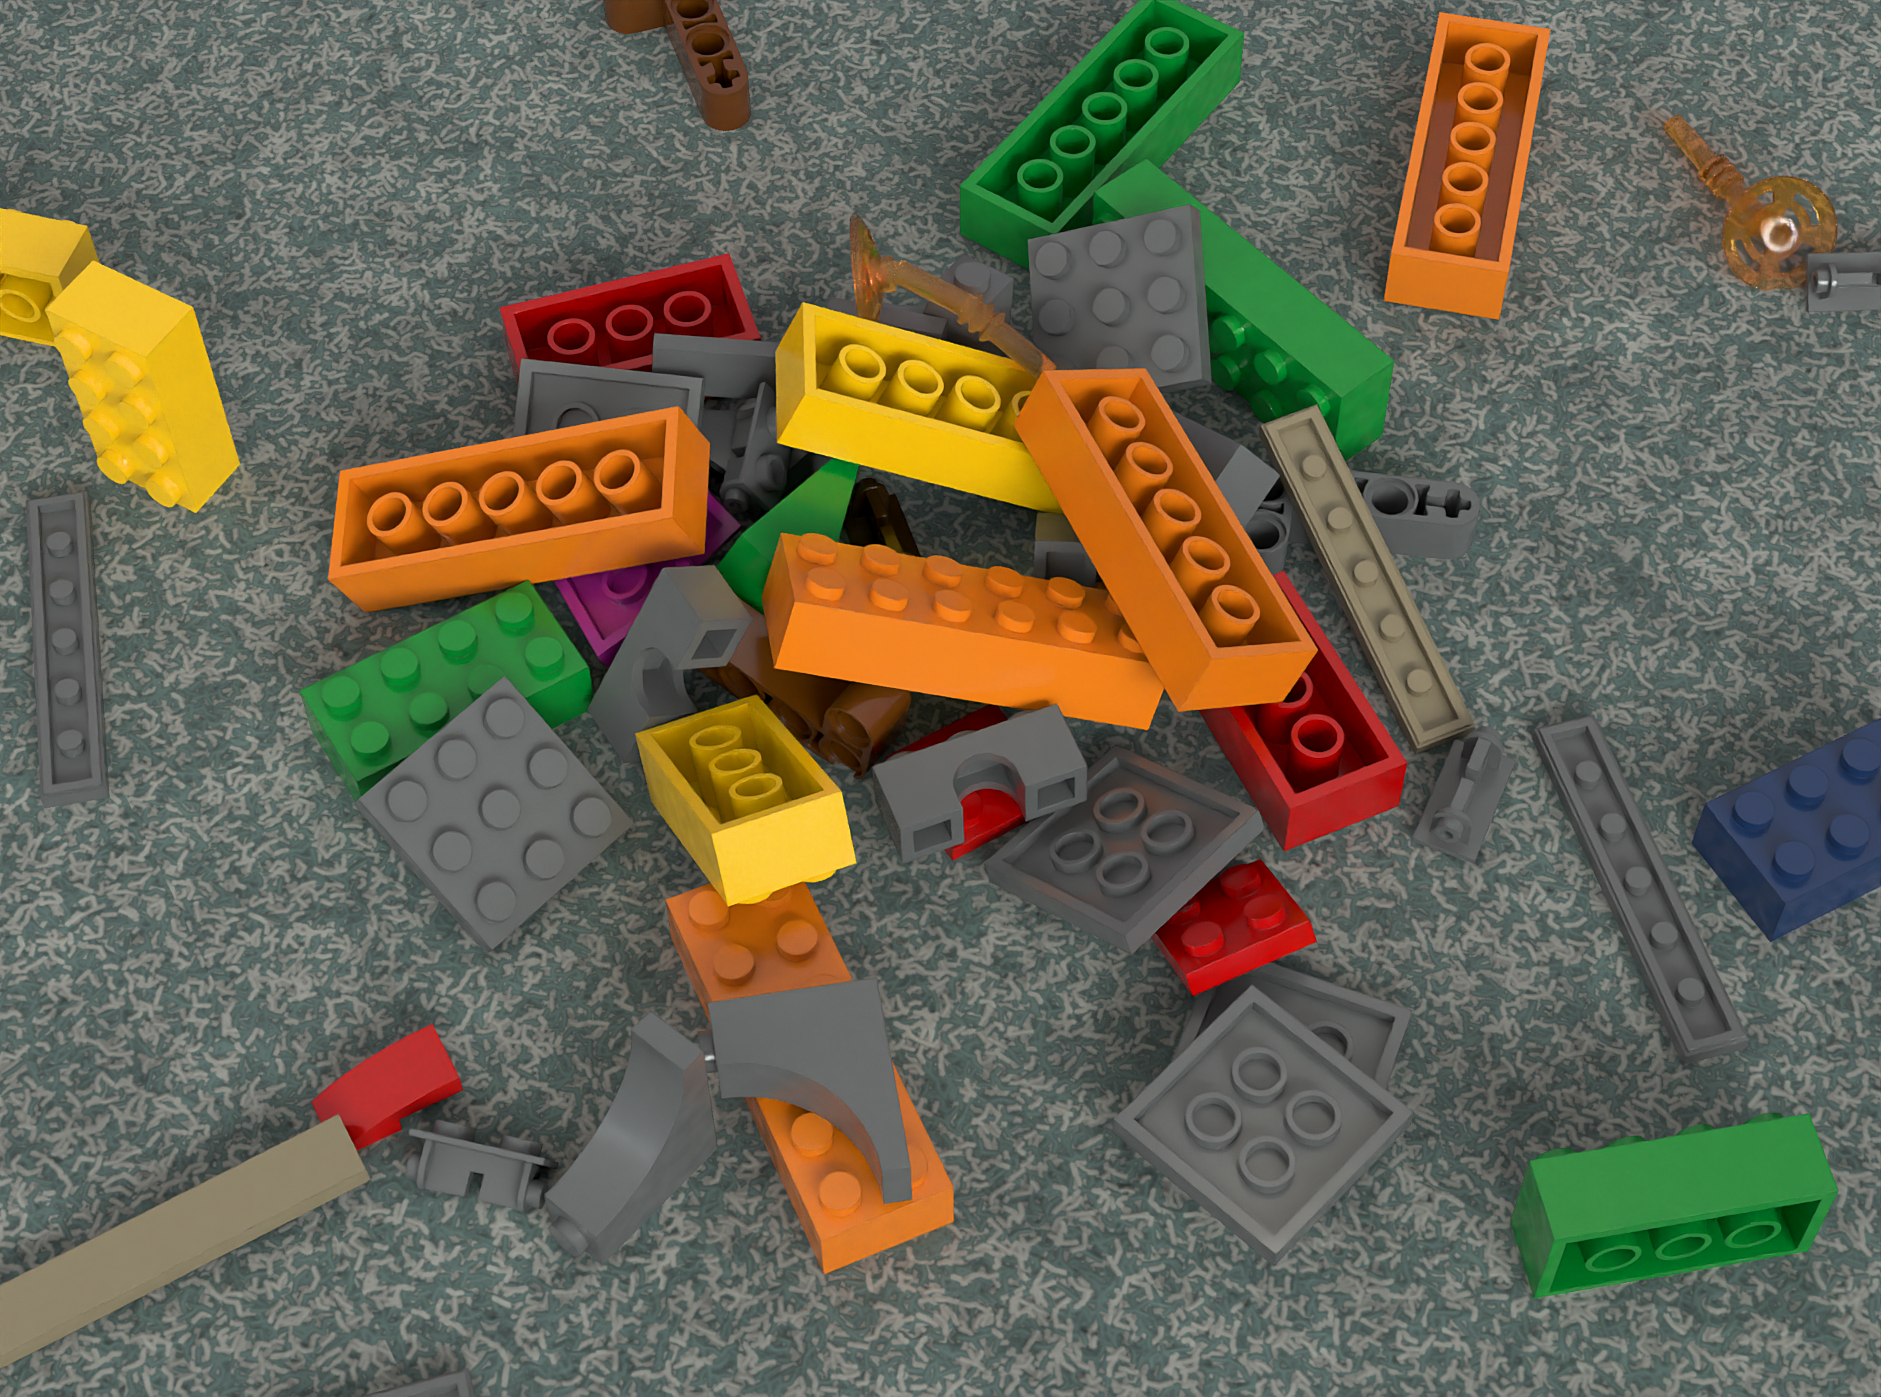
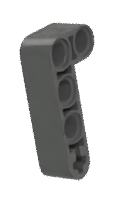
[1244,461,1481,575]

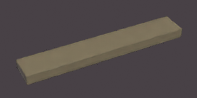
[1258,404,1476,754]
[0,1114,371,1369]

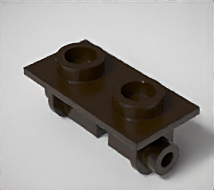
[843,478,921,557]

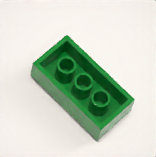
[299,580,594,821]
[1510,1112,1839,1299]

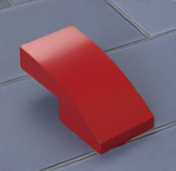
[311,1024,463,1151]

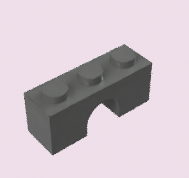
[587,565,753,763]
[872,704,1087,864]

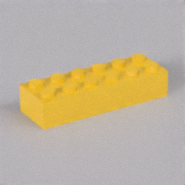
[775,302,1064,514]

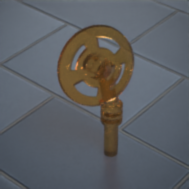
[1663,115,1838,291]
[850,214,1058,380]

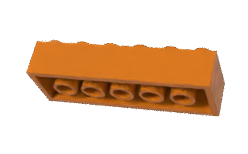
[1384,12,1551,320]
[1013,368,1318,712]
[328,406,710,612]
[761,533,1164,730]
[665,882,954,1274]

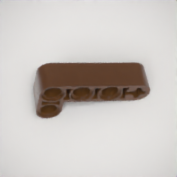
[603,0,751,131]
[696,597,911,779]

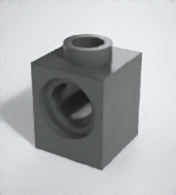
[1033,513,1097,588]

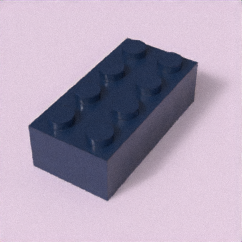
[1692,718,1881,942]

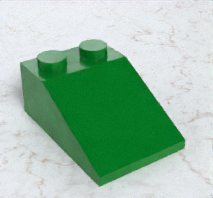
[716,458,859,616]

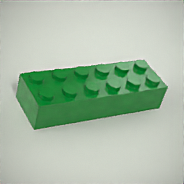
[960,0,1244,270]
[1092,159,1394,462]

